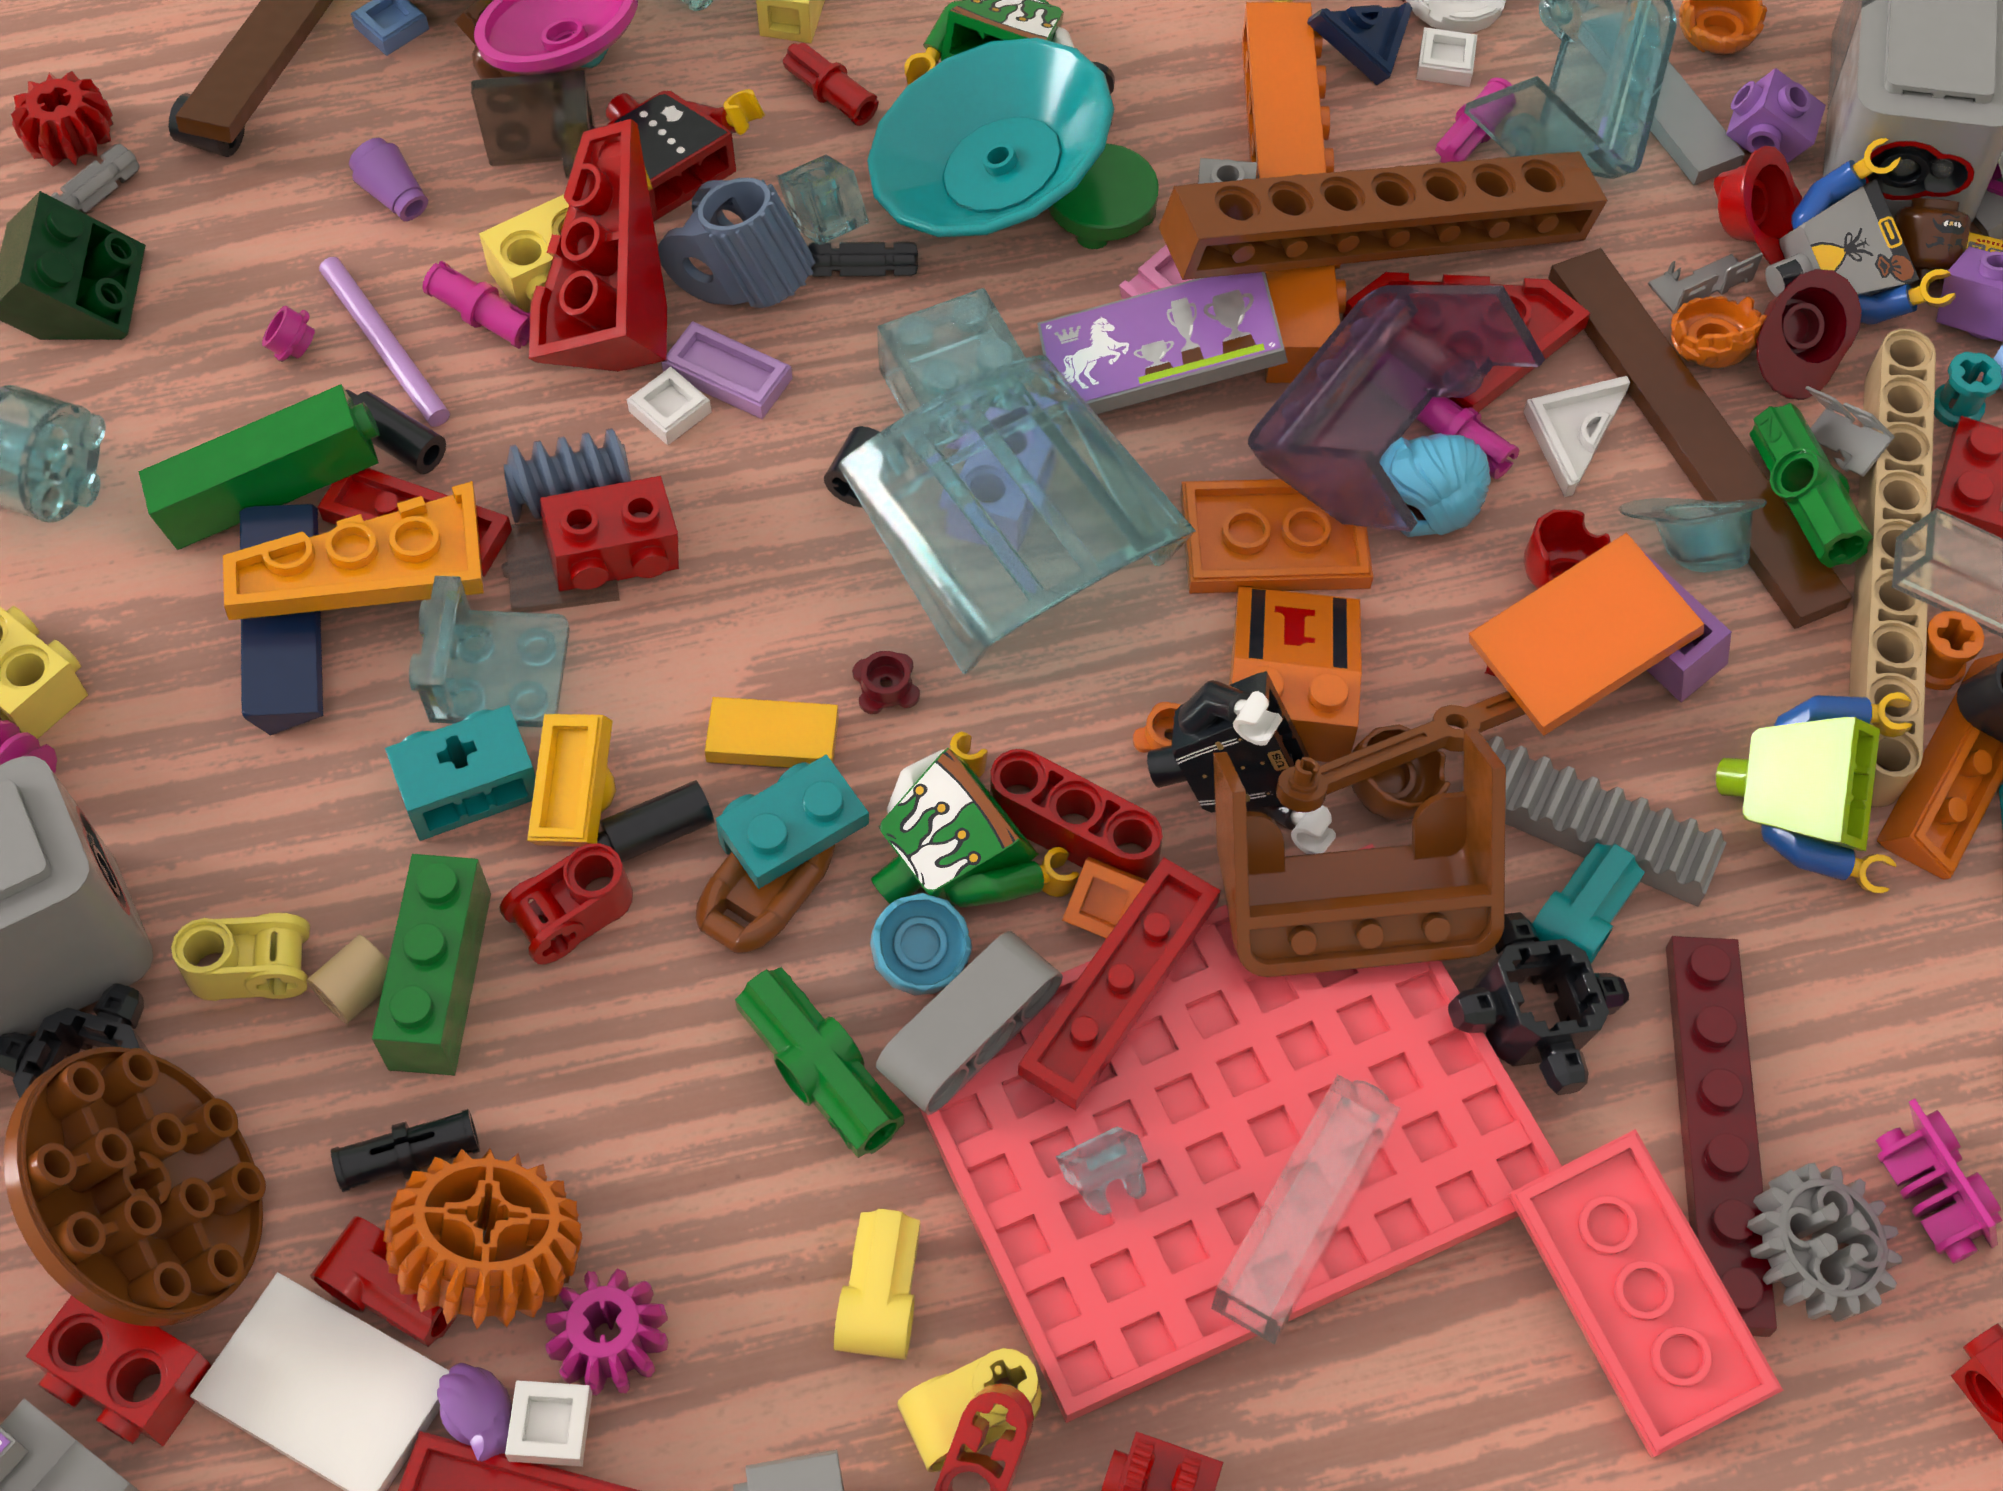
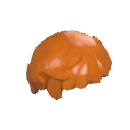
[1679,0,1767,55]
[1671,296,1767,369]

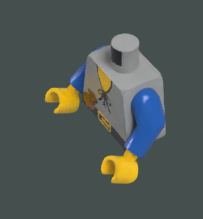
[1765,138,1956,325]

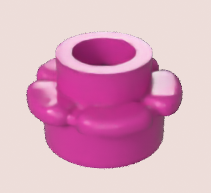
[262,306,315,362]

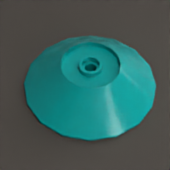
[867,38,1115,238]

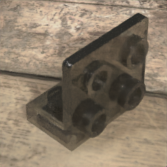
[471,70,596,179]

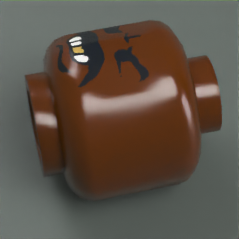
[1894,198,1971,283]

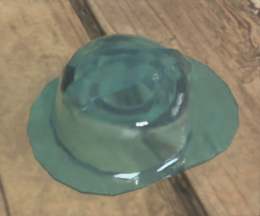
[1619,498,1767,572]

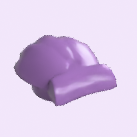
[437,1363,512,1461]

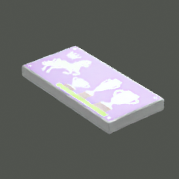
[1037,272,1288,425]

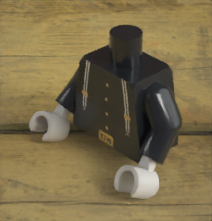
[1147,671,1336,854]

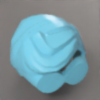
[1376,433,1491,537]

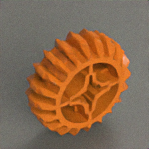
[384,1148,582,1329]

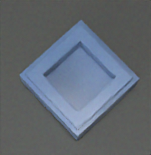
[351,0,429,56]

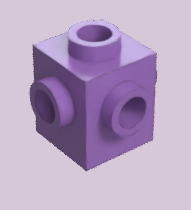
[1726,68,1826,163]

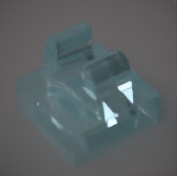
[1055,1126,1148,1215]

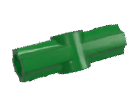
[1749,403,1873,568]
[735,967,905,1158]

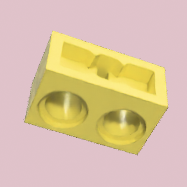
[479,194,569,313]
[0,606,88,739]

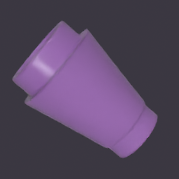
[349,138,428,221]

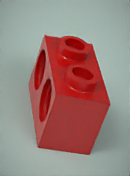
[26,1295,212,1447]

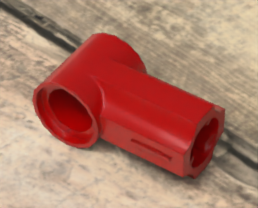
[310,1216,457,1347]

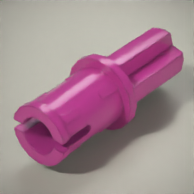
[1435,77,1518,163]

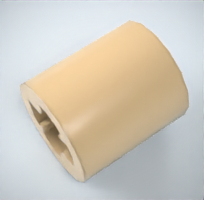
[306,934,389,1024]

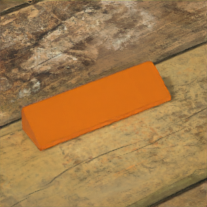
[1877,652,2003,880]

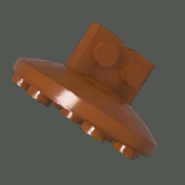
[3,1047,266,1327]

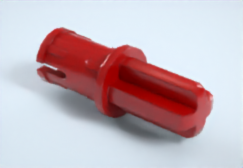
[783,43,879,126]

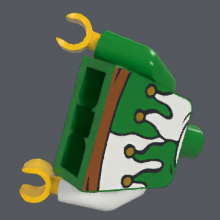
[904,0,1074,85]
[871,731,1080,908]

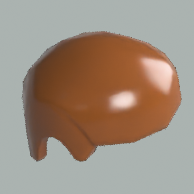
[1352,724,1451,821]

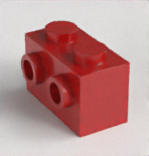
[540,476,679,592]

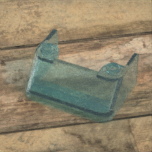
[1464,0,1677,179]

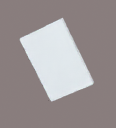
[190,1272,449,1491]

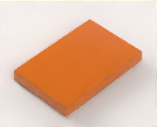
[1180,477,1373,594]
[1469,532,1704,736]

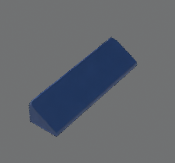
[240,504,323,736]

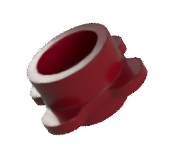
[852,651,920,714]

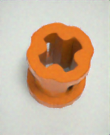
[1925,611,1985,690]

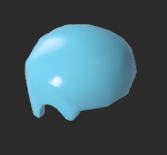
[870,893,972,996]

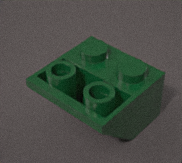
[0,191,146,340]

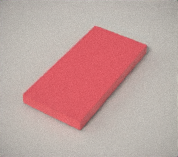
[1508,1129,1784,1457]

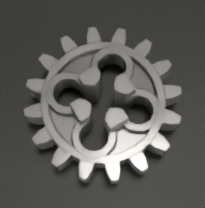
[1747,1163,1902,1322]

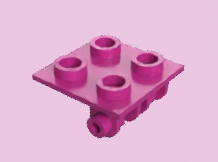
[1876,1098,2002,1264]

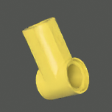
[834,1209,921,1360]

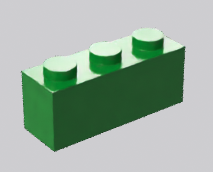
[372,854,491,1076]

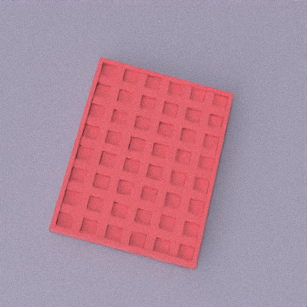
[919,844,1562,1423]

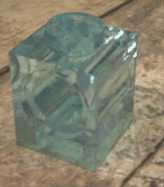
[777,155,869,245]

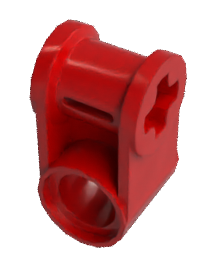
[499,843,633,964]

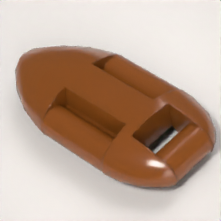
[696,844,835,953]

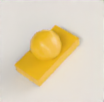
[527,714,616,847]

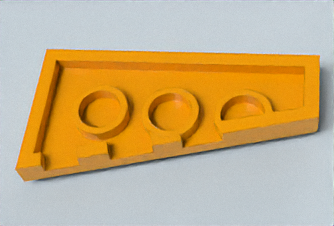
[223,481,484,620]

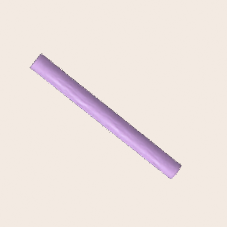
[319,257,450,427]

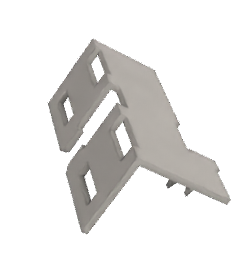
[1648,252,1763,314]
[1805,386,1895,477]

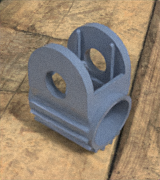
[658,178,816,308]

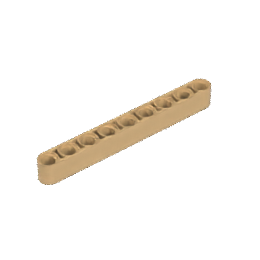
[1849,329,1936,807]

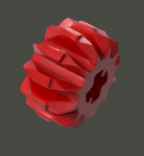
[11,71,113,167]

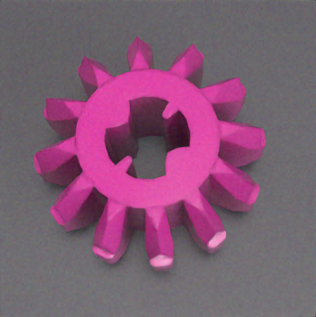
[545,1268,668,1396]

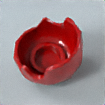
[1523,509,1611,589]

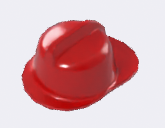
[1713,145,1803,265]

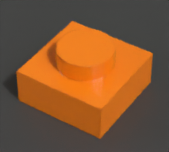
[1062,857,1147,939]

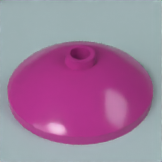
[474,0,638,75]

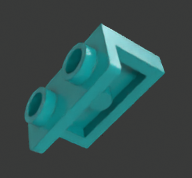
[715,754,869,889]

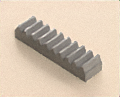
[1460,735,1727,907]

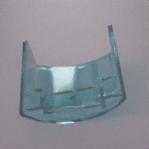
[838,355,1196,674]

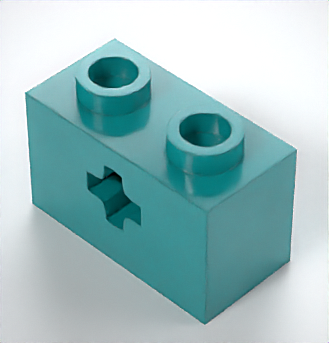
[385,705,536,841]

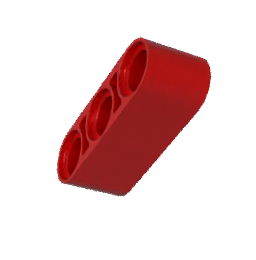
[990,749,1163,880]

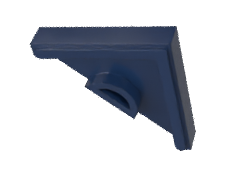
[1307,2,1412,85]

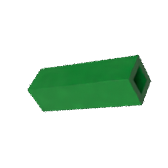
[138,384,380,550]

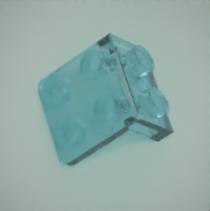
[409,576,570,727]

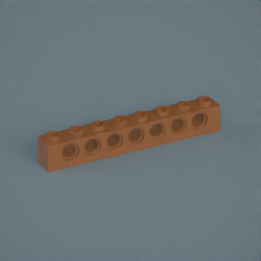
[1158,151,1608,280]

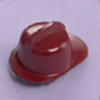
[1757,269,1862,400]

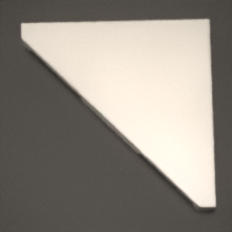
[1523,376,1630,497]

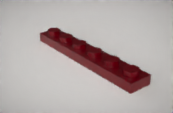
[1666,936,1777,1337]

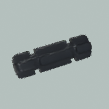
[808,242,918,277]

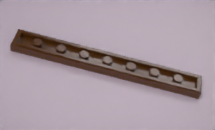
[1548,248,1852,629]

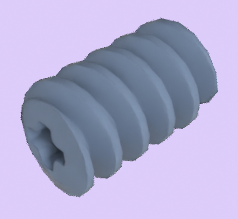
[504,428,631,523]

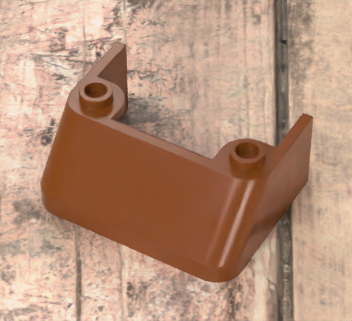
[1214,729,1506,977]

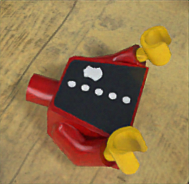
[606,89,765,222]

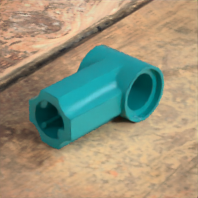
[1532,843,1645,963]

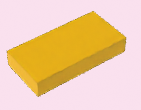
[705,697,839,768]

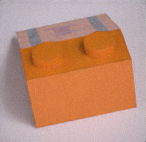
[1229,586,1362,762]

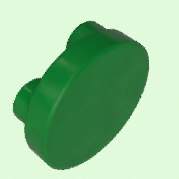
[1048,143,1159,249]

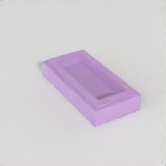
[661,321,793,420]

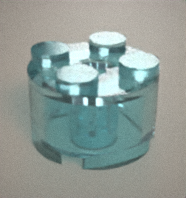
[0,385,106,523]

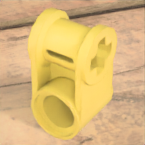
[171,913,310,1001]
[897,1348,1042,1472]

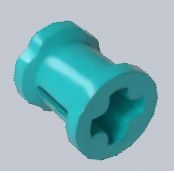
[1934,352,2003,428]

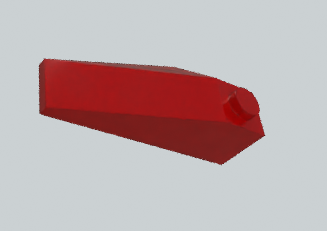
[529,119,667,372]

